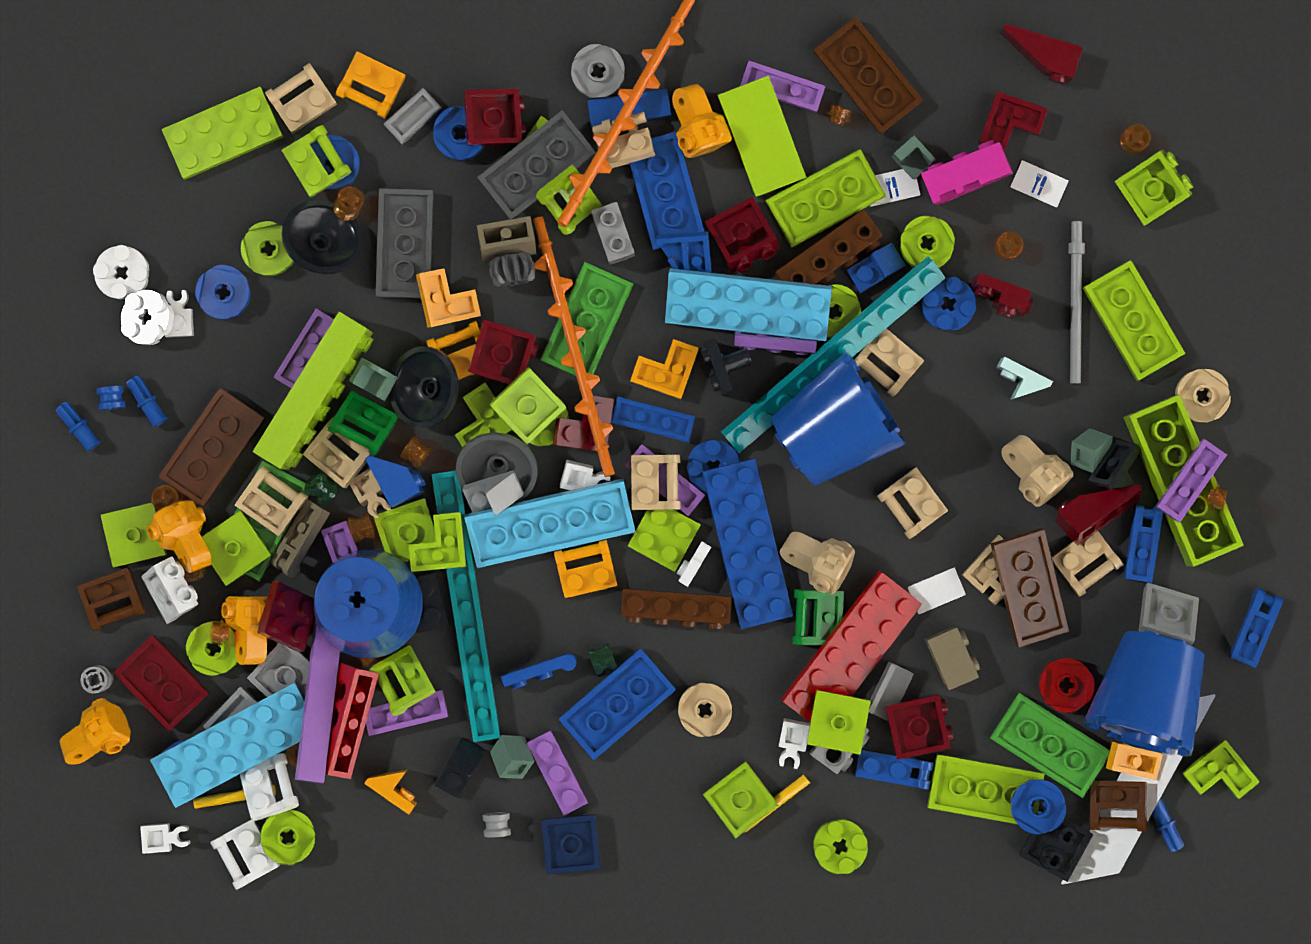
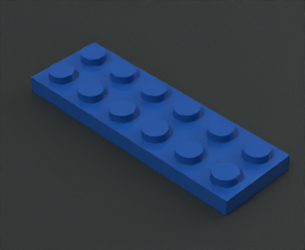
[702,458,793,629]

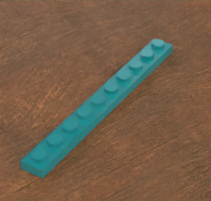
[721,256,945,453]
[432,470,501,742]

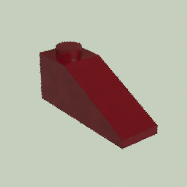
[1000,23,1083,84]
[1056,485,1142,546]

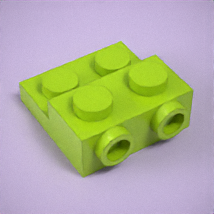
[1115,149,1194,226]

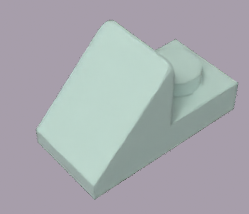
[996,357,1053,399]

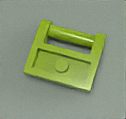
[282,125,352,197]
[536,164,602,235]
[369,645,436,716]

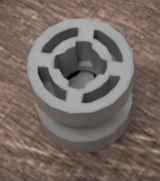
[80,665,113,694]

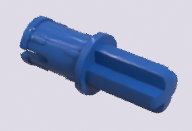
[127,375,168,428]
[56,401,101,452]
[1151,797,1184,852]

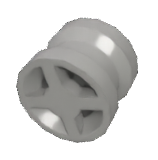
[482,812,511,837]

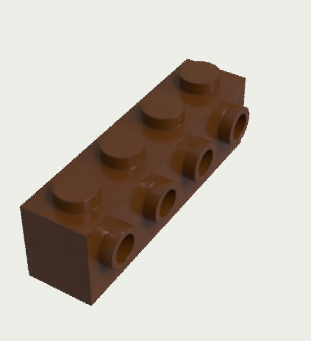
[774,209,883,285]
[621,588,732,629]

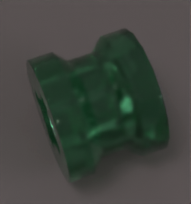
[304,471,339,505]
[588,643,617,675]

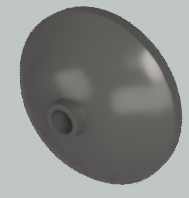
[456,433,538,503]

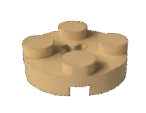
[1175,369,1231,423]
[678,682,732,737]

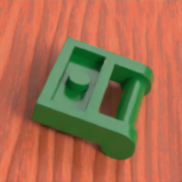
[327,391,399,456]
[792,589,844,645]

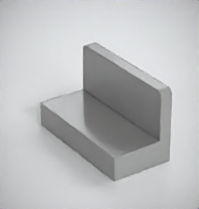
[869,662,914,721]

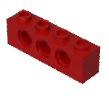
[325,662,379,779]

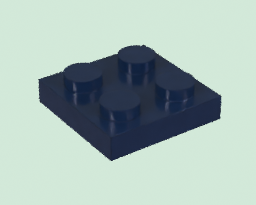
[541,814,601,874]

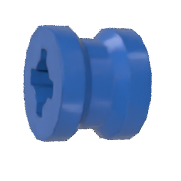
[96,386,126,410]

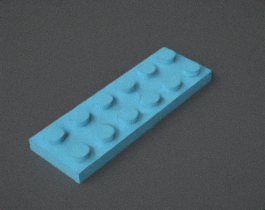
[665,268,832,341]
[464,479,635,568]
[150,682,305,808]

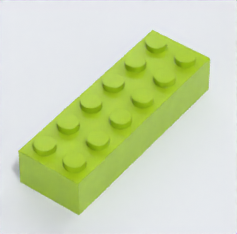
[253,312,374,470]
[1123,394,1244,567]

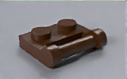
[77,567,146,632]
[1090,781,1147,832]

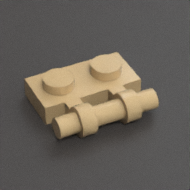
[592,112,655,168]
[962,535,1004,606]

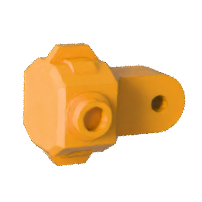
[672,84,732,158]
[147,500,211,573]
[221,596,268,665]
[59,698,131,765]

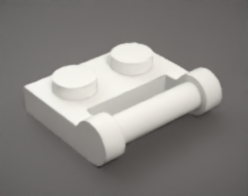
[240,753,299,821]
[210,819,280,890]

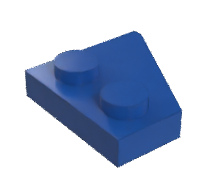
[656,232,712,273]

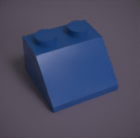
[365,456,426,507]

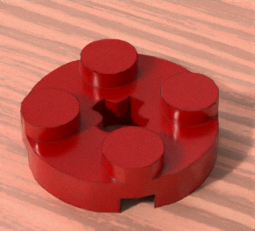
[1039,658,1095,713]

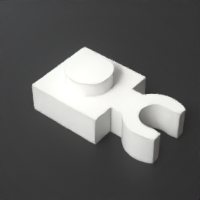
[165,290,194,338]
[560,460,610,490]
[676,542,711,587]
[779,718,810,769]
[140,823,190,854]

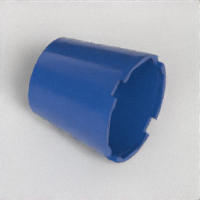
[771,352,907,486]
[314,549,423,658]
[1084,630,1205,756]

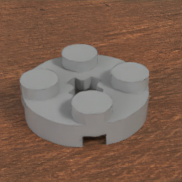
[571,44,625,99]

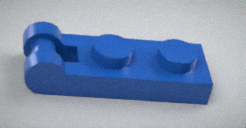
[1123,504,1163,583]
[1229,587,1283,668]
[501,653,577,690]
[854,749,934,790]

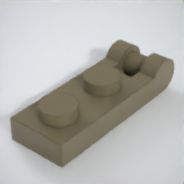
[271,499,330,578]

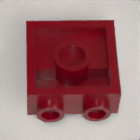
[463,89,526,147]
[705,196,780,273]
[970,273,1033,318]
[467,320,538,385]
[885,693,954,760]

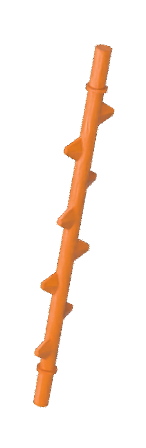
[557,0,695,227]
[533,216,615,477]

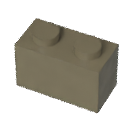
[477,216,536,263]
[924,626,980,690]

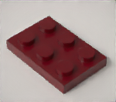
[113,635,210,731]

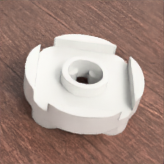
[93,245,150,300]
[121,290,174,345]

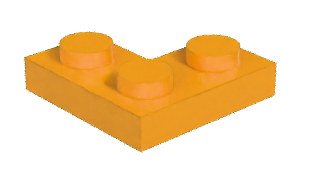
[416,268,481,328]
[630,339,699,399]

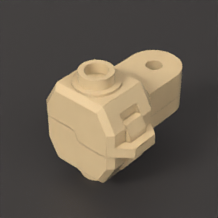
[1002,435,1074,507]
[780,532,855,595]

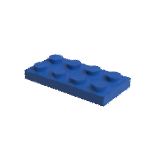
[630,131,704,251]
[559,648,676,760]

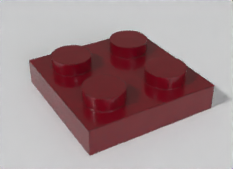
[257,581,315,652]

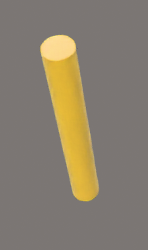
[745,775,810,832]
[193,785,276,809]

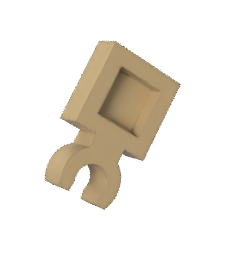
[350,468,391,519]

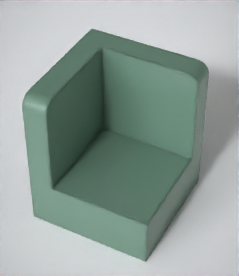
[892,135,936,179]
[349,358,398,401]
[1071,428,1113,473]
[490,735,534,779]

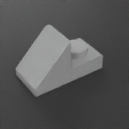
[462,470,524,515]

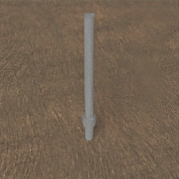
[1068,221,1085,384]

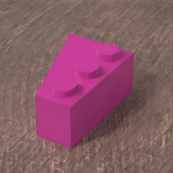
[921,140,1013,206]

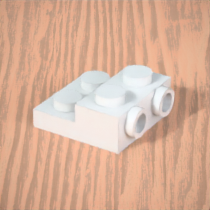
[141,557,198,624]

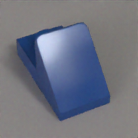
[846,243,906,294]

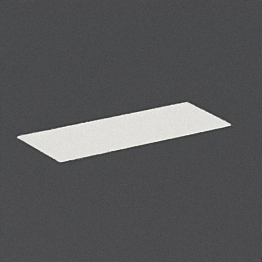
[1061,694,1215,885]

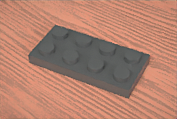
[477,110,596,220]
[376,188,434,299]

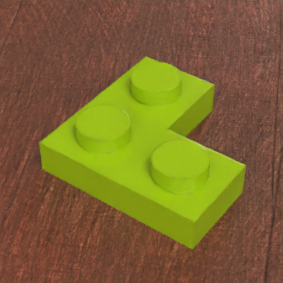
[455,383,512,447]
[409,512,466,572]
[1182,739,1259,799]

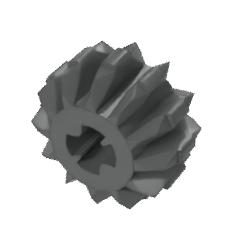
[489,253,535,287]

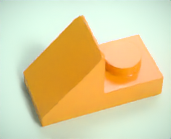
[1106,742,1163,780]
[364,769,417,815]

